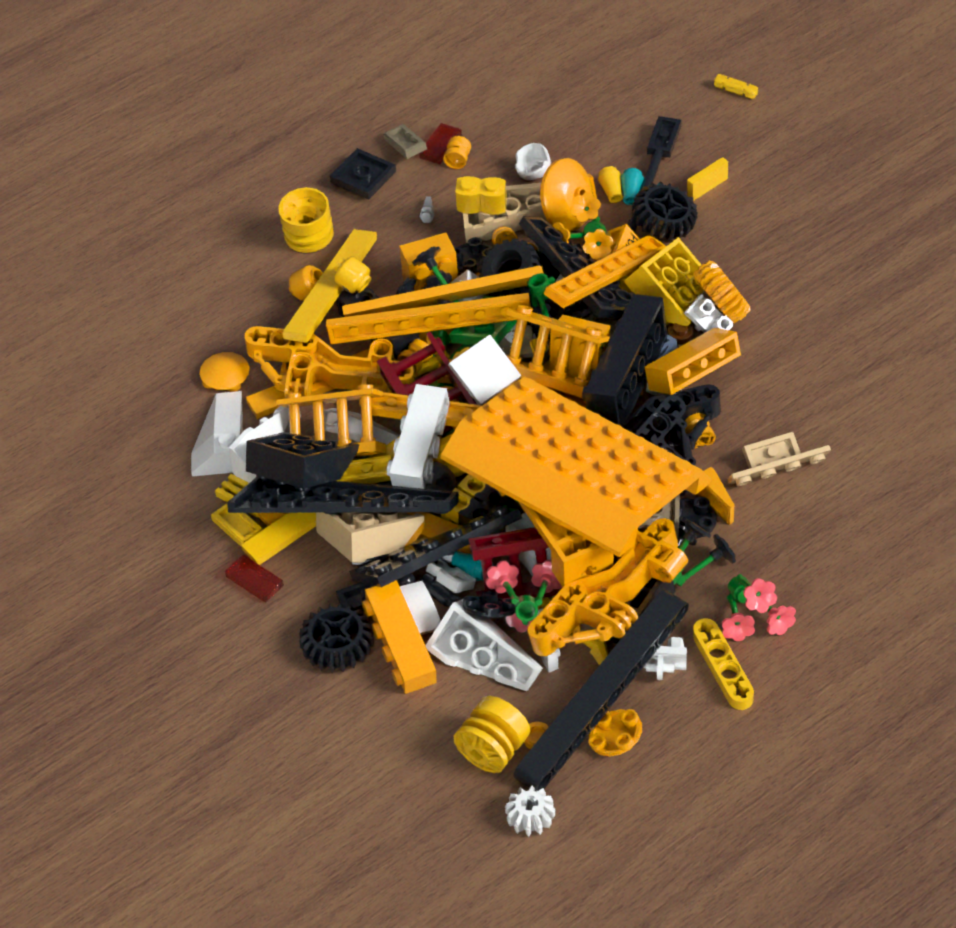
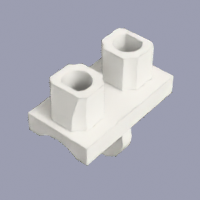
[684,294,733,333]
[643,637,687,680]

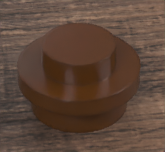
[668,323,693,345]

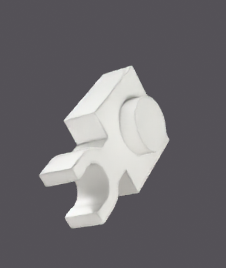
[426,559,476,593]

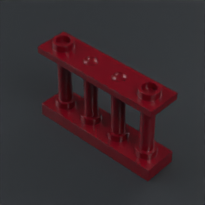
[377,331,478,439]
[468,527,563,599]

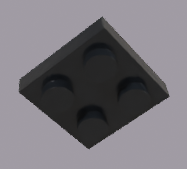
[330,148,396,200]

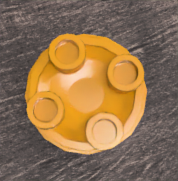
[199,352,250,392]
[588,709,642,757]

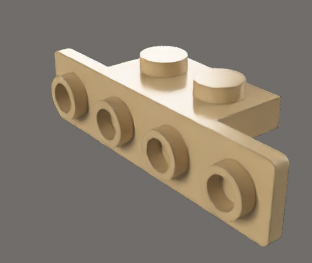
[727,432,831,487]

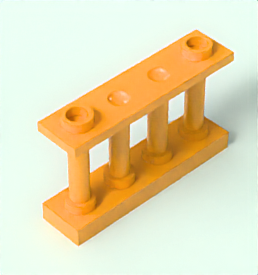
[506,305,610,398]
[276,385,386,457]

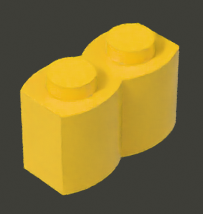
[455,176,507,215]

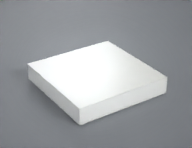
[448,335,521,405]

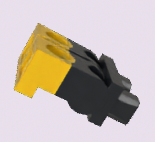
[441,474,523,535]

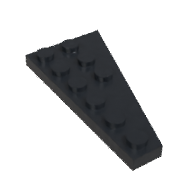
[519,216,634,319]
[349,505,522,587]

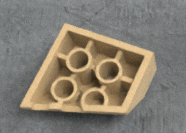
[316,512,424,563]

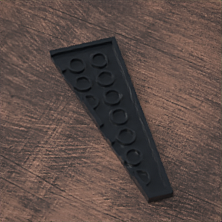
[227,477,459,514]

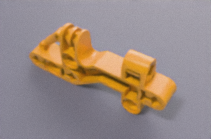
[245,326,415,407]
[527,518,688,656]

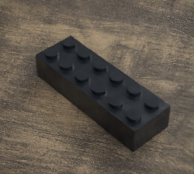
[582,294,668,428]

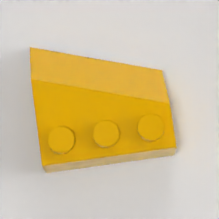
[624,237,704,326]

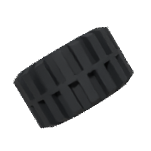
[478,239,547,299]

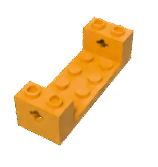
[499,491,614,587]

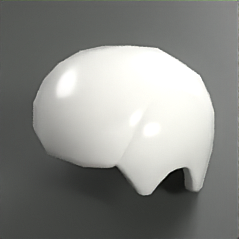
[515,143,551,180]

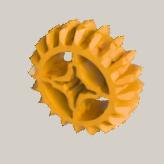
[694,260,750,324]

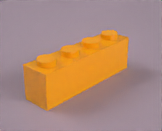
[645,327,741,395]
[362,580,436,694]

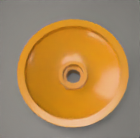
[540,158,593,232]

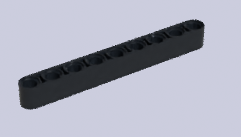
[514,589,689,792]

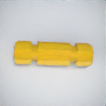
[714,74,758,99]

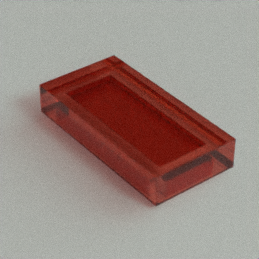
[419,123,462,165]
[225,554,284,603]

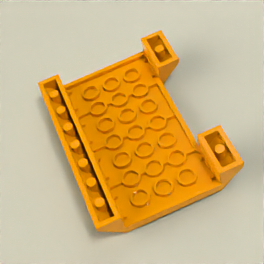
[440,376,711,557]

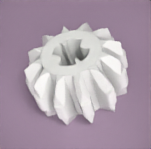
[505,785,555,837]

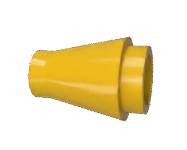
[598,166,623,203]

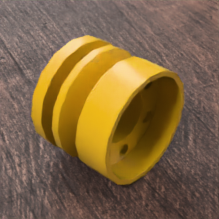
[278,187,334,253]
[453,696,530,773]

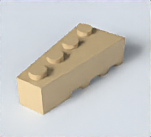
[463,183,548,243]

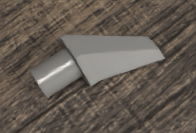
[419,196,435,223]

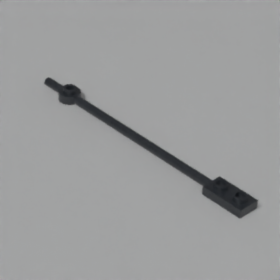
[628,116,681,233]

